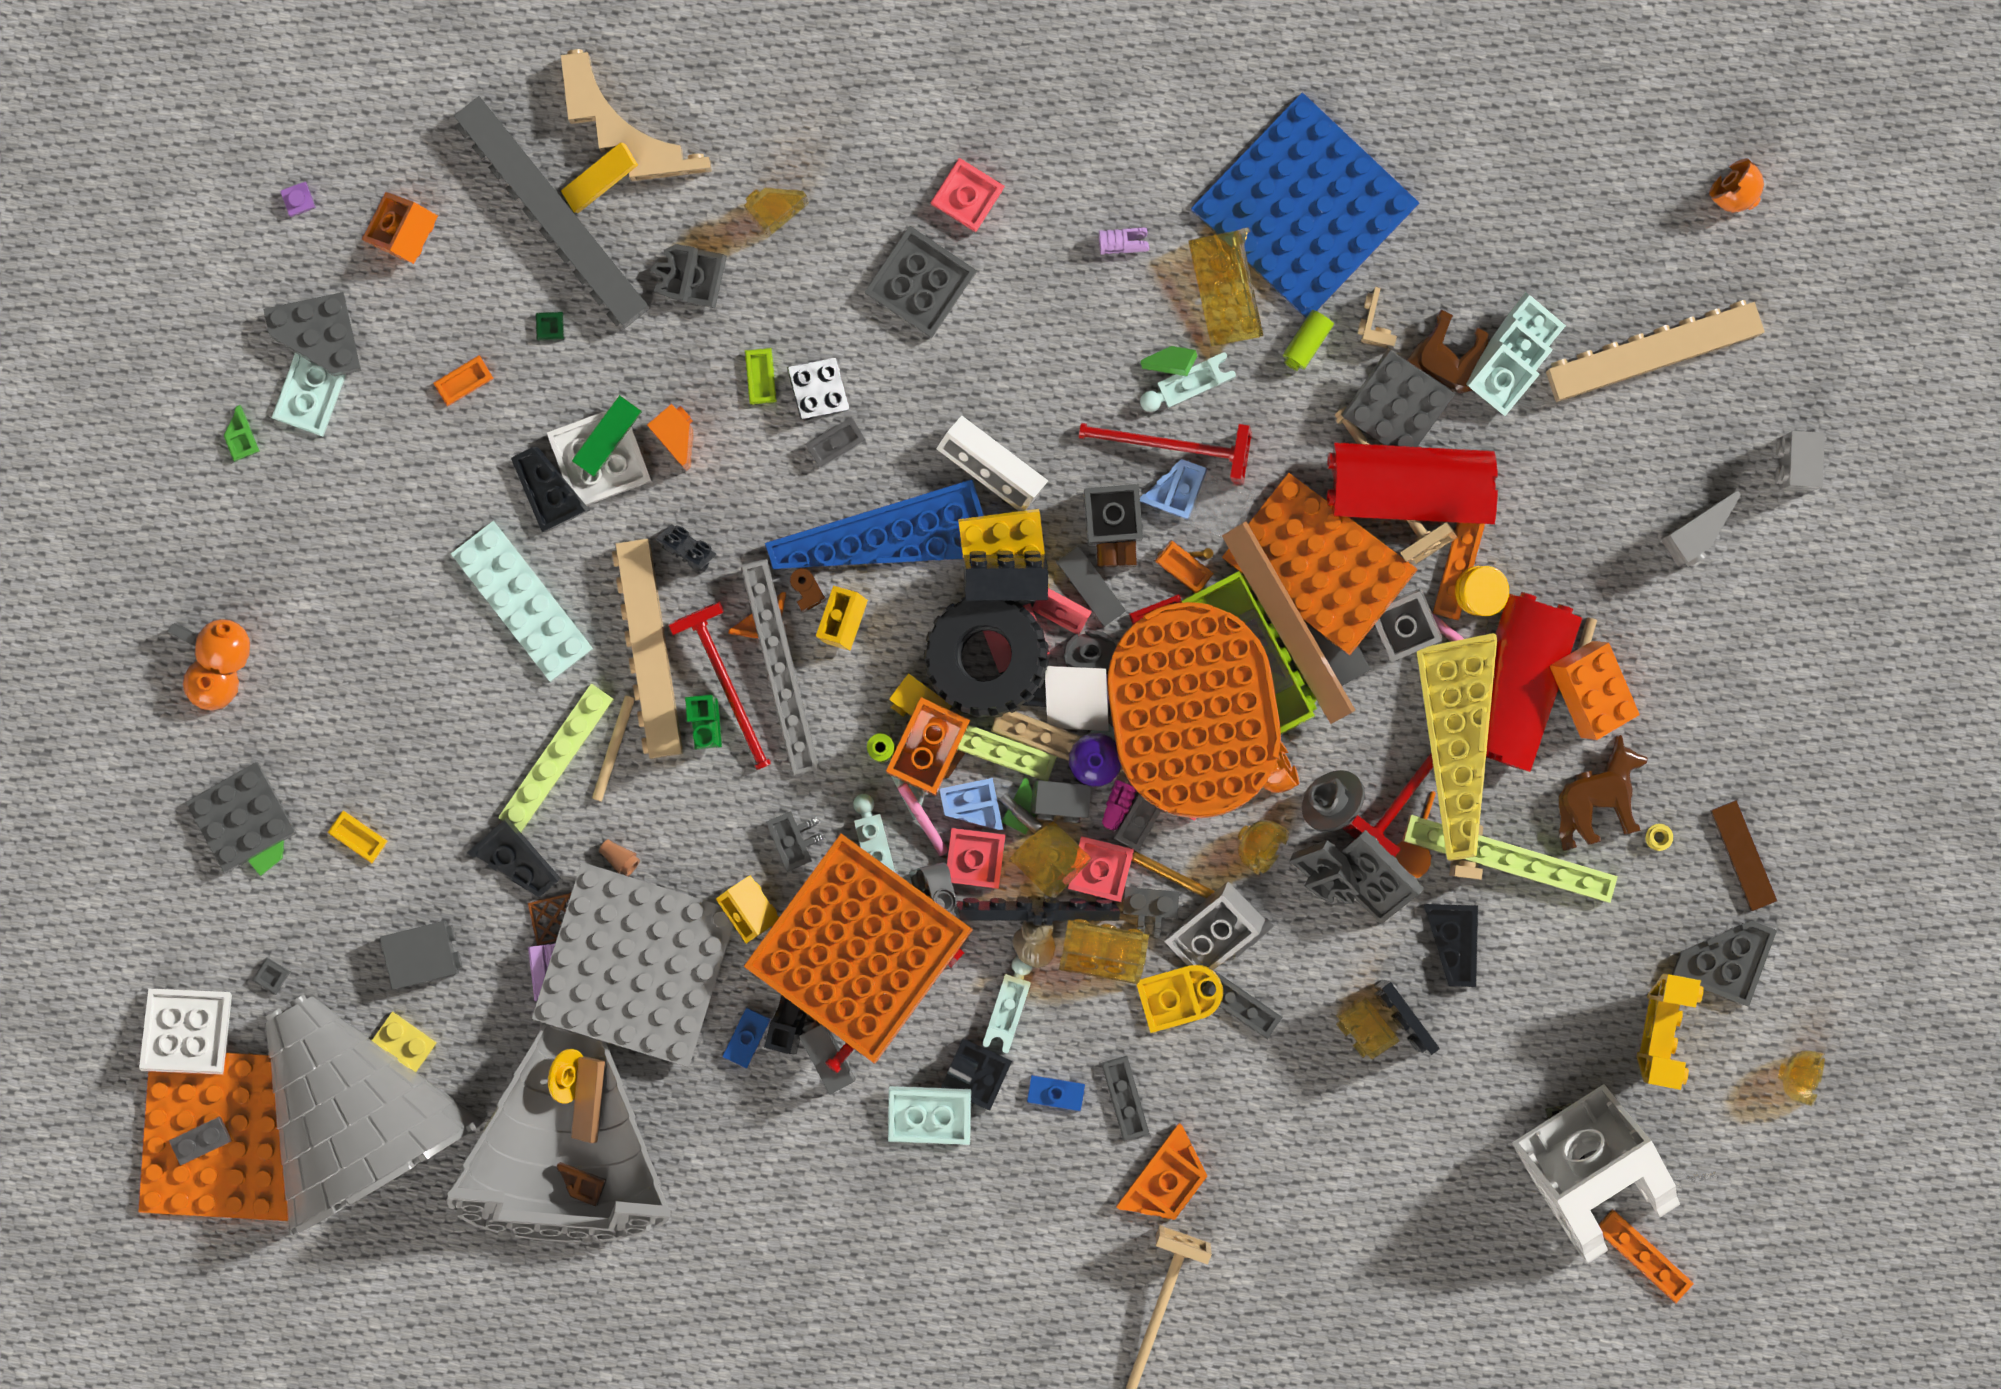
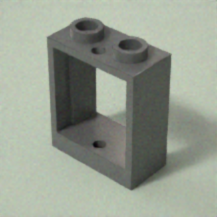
[799,1021,856,1095]

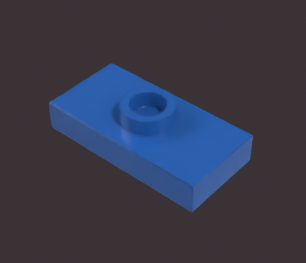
[722,1007,771,1069]
[1027,1075,1085,1111]

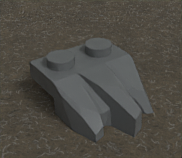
[650,244,727,308]
[1289,840,1360,904]

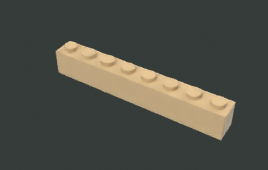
[1546,300,1765,402]
[612,539,683,759]

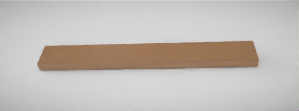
[1222,521,1355,724]

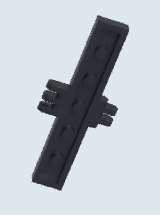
[954,896,1120,926]

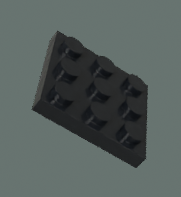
[1374,979,1440,1055]

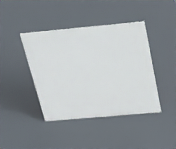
[1045,666,1109,731]

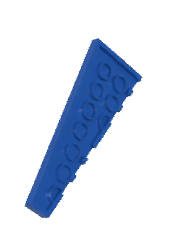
[765,479,983,569]

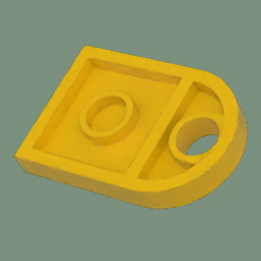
[1136,964,1223,1033]

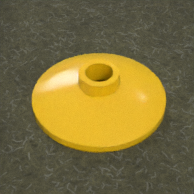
[548,1049,583,1103]

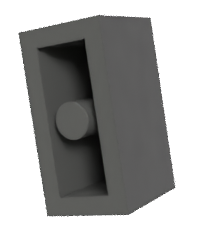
[1030,780,1091,823]

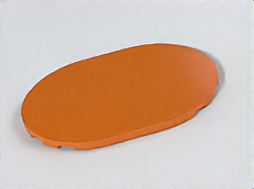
[1107,602,1281,818]

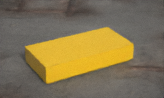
[327,810,388,863]

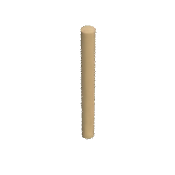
[592,695,635,801]

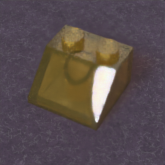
[744,188,809,238]
[1009,821,1092,898]
[1336,996,1400,1060]

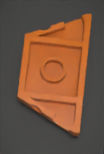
[1116,1123,1207,1220]

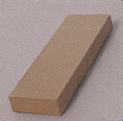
[571,1057,605,1143]

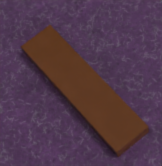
[1710,800,1777,911]

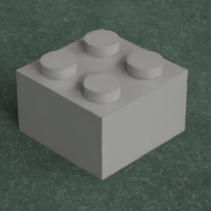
[1775,431,1825,492]
[1375,588,1442,662]

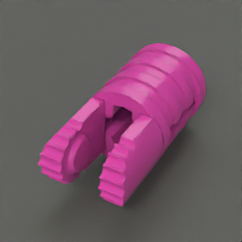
[1102,780,1137,831]

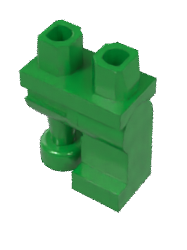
[685,695,722,750]

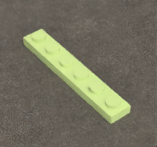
[498,684,614,833]

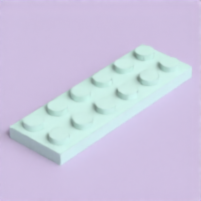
[451,521,593,682]

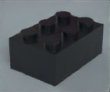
[964,551,1048,601]

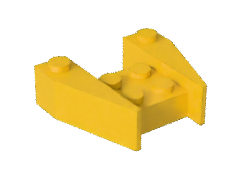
[1636,973,1703,1090]

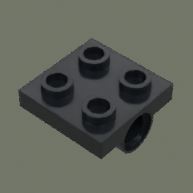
[941,1038,1012,1111]

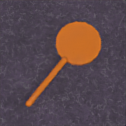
[1395,791,1436,878]

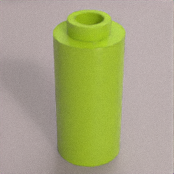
[1282,310,1334,371]
[867,734,895,762]

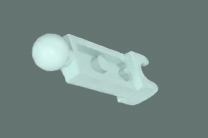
[1140,352,1236,412]
[853,794,896,873]
[982,955,1033,1054]

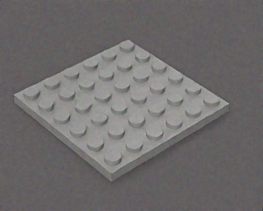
[532,862,733,1067]

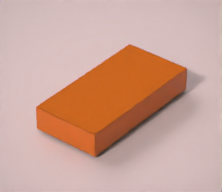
[433,355,494,406]
[1154,540,1214,594]

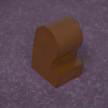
[1096,541,1137,567]
[790,568,826,613]

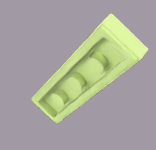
[957,725,1057,781]

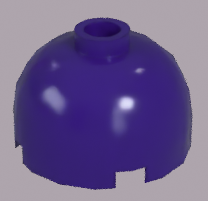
[1069,733,1122,787]

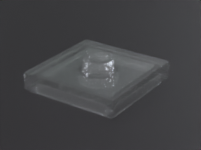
[1186,473,1256,539]

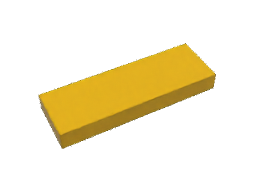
[561,142,638,213]

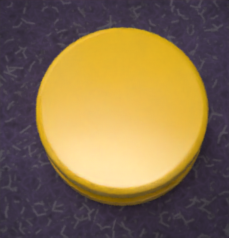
[1455,566,1509,616]

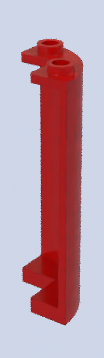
[1327,443,1498,524]
[1486,592,1582,772]

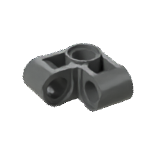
[909,862,957,912]

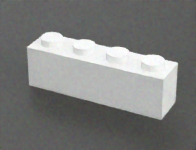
[936,416,1048,511]

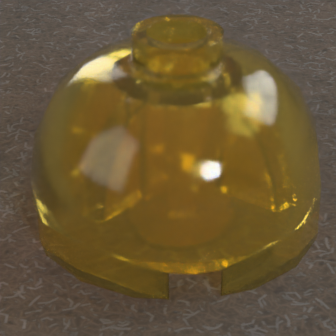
[1238,820,1289,875]
[1778,1050,1825,1107]

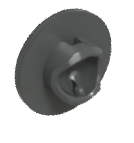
[1302,770,1365,832]

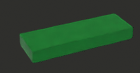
[572,395,642,478]

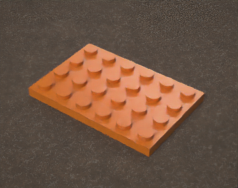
[1222,473,1417,656]

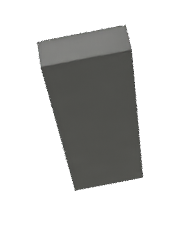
[1056,546,1126,627]
[1202,971,1283,1040]
[1101,1055,1150,1142]

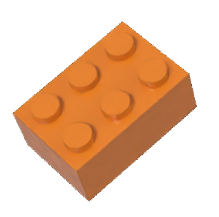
[1550,641,1640,740]

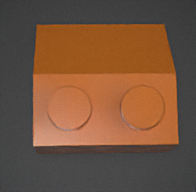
[362,192,438,264]
[647,404,693,471]

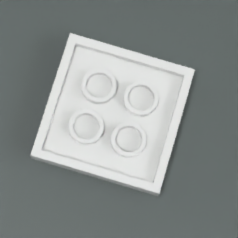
[547,410,652,506]
[139,988,232,1074]

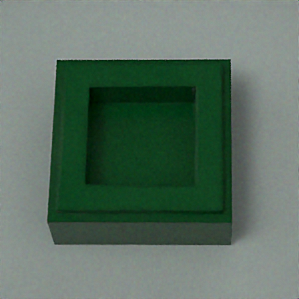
[536,312,564,341]

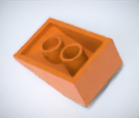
[886,697,970,796]

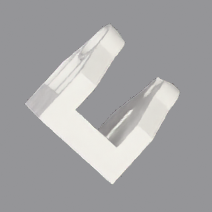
[1512,1084,1680,1263]

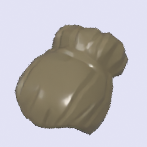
[1013,921,1055,968]

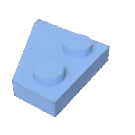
[1140,459,1207,520]
[939,778,1003,830]

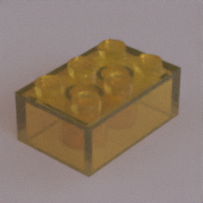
[1058,919,1149,985]

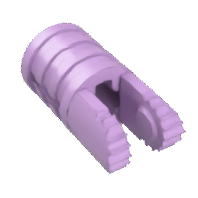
[1099,228,1149,255]

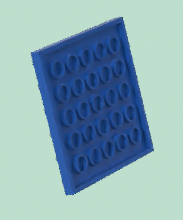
[1191,92,1419,318]

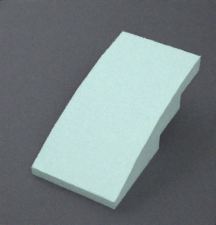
[1466,292,1566,416]

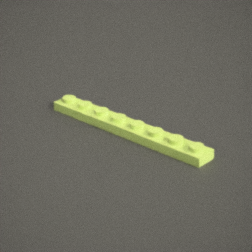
[1402,815,1618,903]

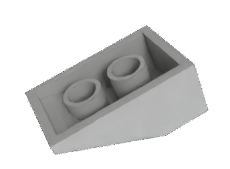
[1661,490,1741,567]
[1164,882,1265,970]

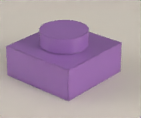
[280,182,316,217]

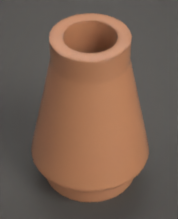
[599,839,640,876]

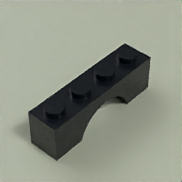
[764,995,807,1054]

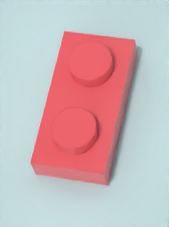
[1032,588,1092,636]

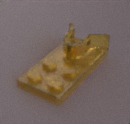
[1188,227,1264,346]

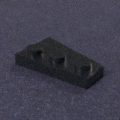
[511,447,590,532]
[467,817,561,898]
[1424,904,1478,987]

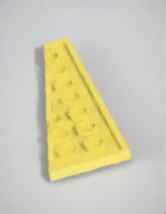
[1417,633,1497,861]

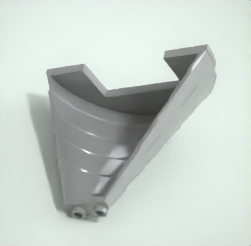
[265,994,483,1236]
[447,1023,671,1242]

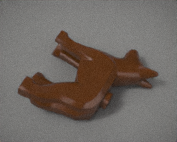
[1406,310,1489,393]
[1558,735,1648,851]

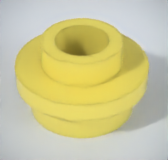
[1645,824,1673,851]

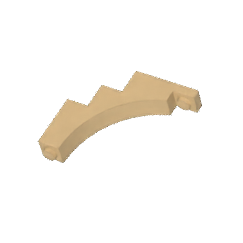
[561,49,712,181]

